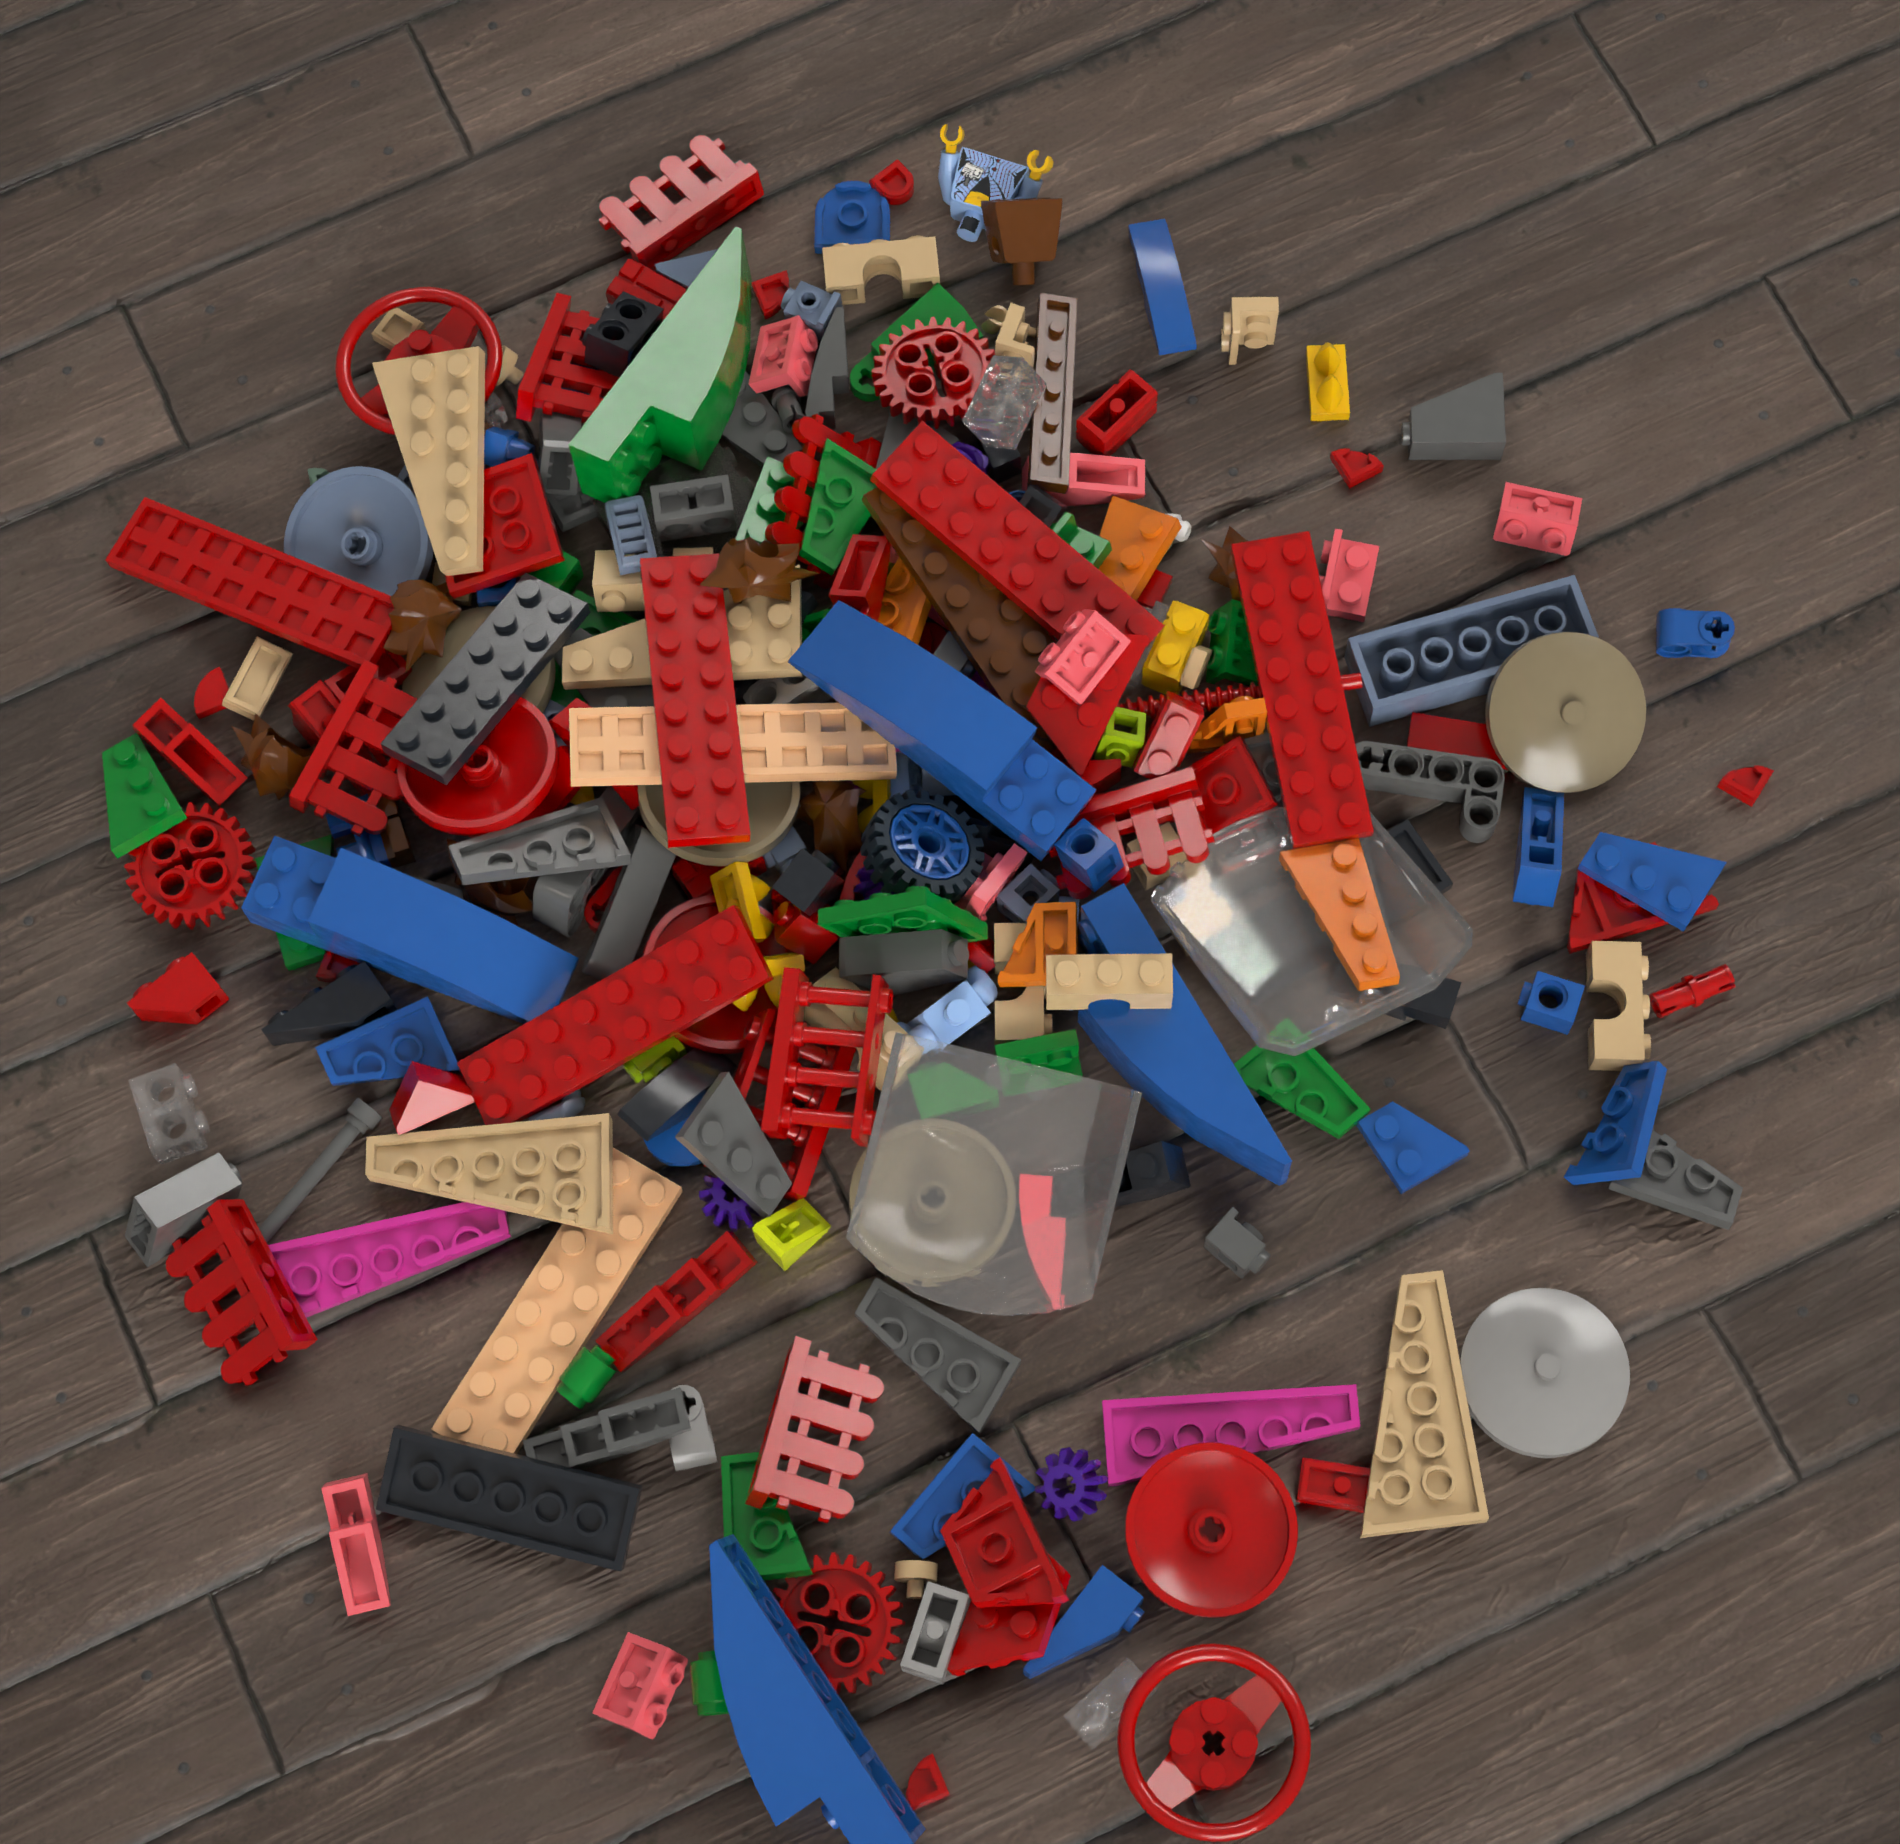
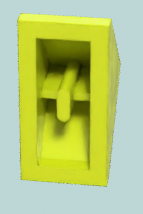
[752,1198,831,1271]

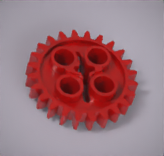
[872,317,998,429]
[124,802,257,930]
[773,1552,906,1695]

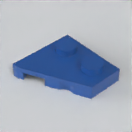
[1357,1101,1470,1194]

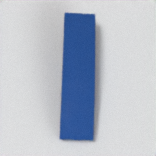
[1128,219,1197,356]

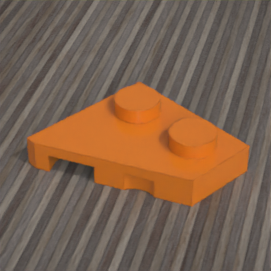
[1187,696,1267,754]
[998,902,1078,987]

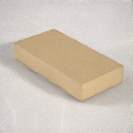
[222,636,293,721]

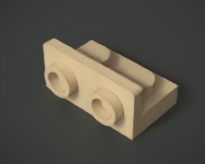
[1221,297,1279,365]
[995,303,1035,388]

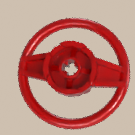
[335,287,503,435]
[1117,1644,1311,1842]

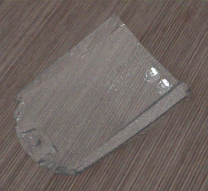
[1151,807,1473,1056]
[846,1032,1143,1316]

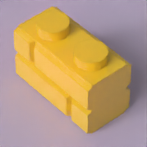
[1141,601,1209,695]

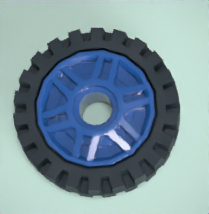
[860,790,985,904]

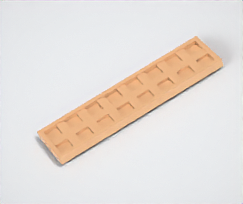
[569,703,897,787]
[431,1148,683,1454]

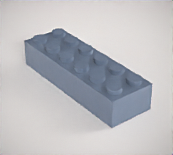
[1344,575,1599,727]

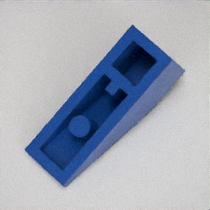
[1513,787,1564,907]
[1023,1565,1145,1679]

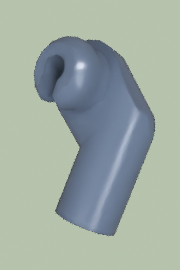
[529,1089,585,1121]

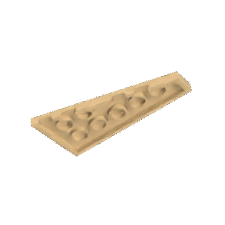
[372,346,485,576]
[562,565,802,690]
[365,1113,613,1234]
[1360,1270,1489,1538]

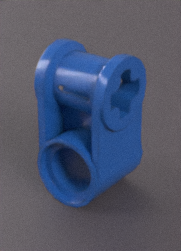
[1656,608,1735,658]

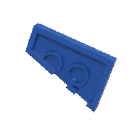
[1578,832,1727,932]
[315,996,461,1086]
[1564,1061,1667,1185]
[889,1433,1035,1560]

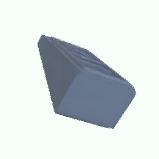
[605,495,657,575]

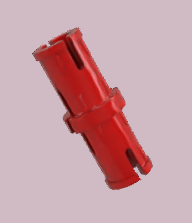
[1649,964,1735,1018]

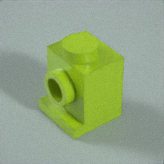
[1094,707,1146,768]
[622,1036,687,1083]

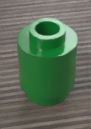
[555,1345,616,1410]
[690,1651,729,1716]

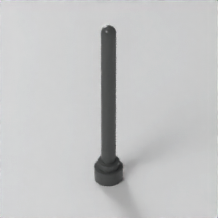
[259,1097,382,1243]

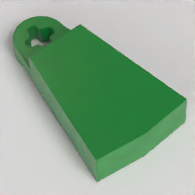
[850,283,984,402]

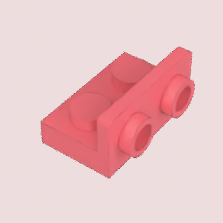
[748,315,818,397]
[1493,482,1582,556]
[1319,528,1380,622]
[1035,609,1131,705]
[954,843,1028,919]
[592,1632,688,1740]

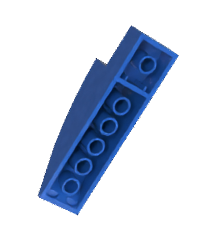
[788,600,1096,862]
[241,836,579,1024]
[1078,883,1292,1186]
[709,1534,926,1844]

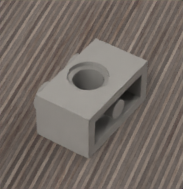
[900,1581,970,1685]

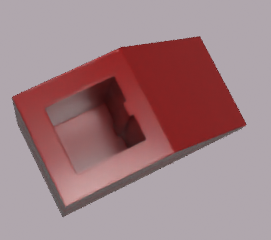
[771,888,839,964]
[127,952,229,1024]

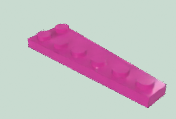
[268,1202,511,1318]
[1102,1384,1360,1487]

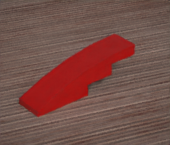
[595,1231,758,1372]

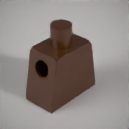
[981,197,1062,285]

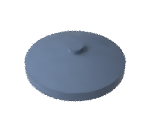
[284,466,433,596]

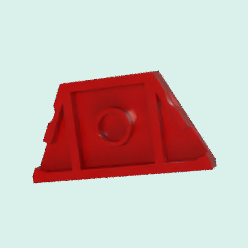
[1026,634,1150,777]
[1567,842,1719,954]
[940,1457,1069,1608]
[947,1554,1071,1676]

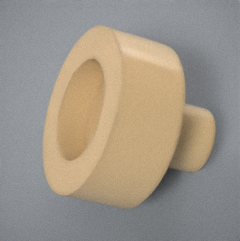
[485,345,523,386]
[894,1560,938,1599]

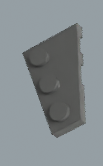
[675,1072,792,1217]

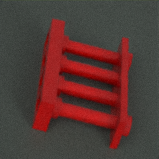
[761,967,893,1147]
[704,1008,856,1202]

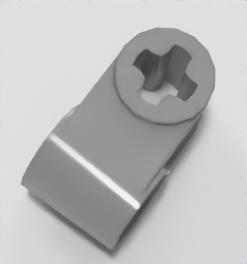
[669,1385,718,1471]

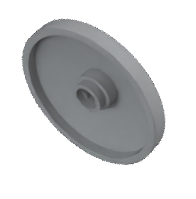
[1459,1288,1630,1458]

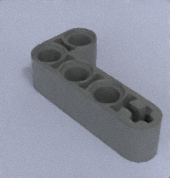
[1355,741,1505,843]
[532,786,643,937]
[582,824,676,980]

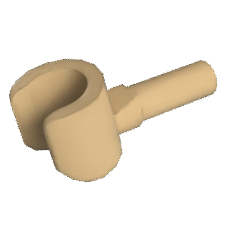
[981,305,1036,338]

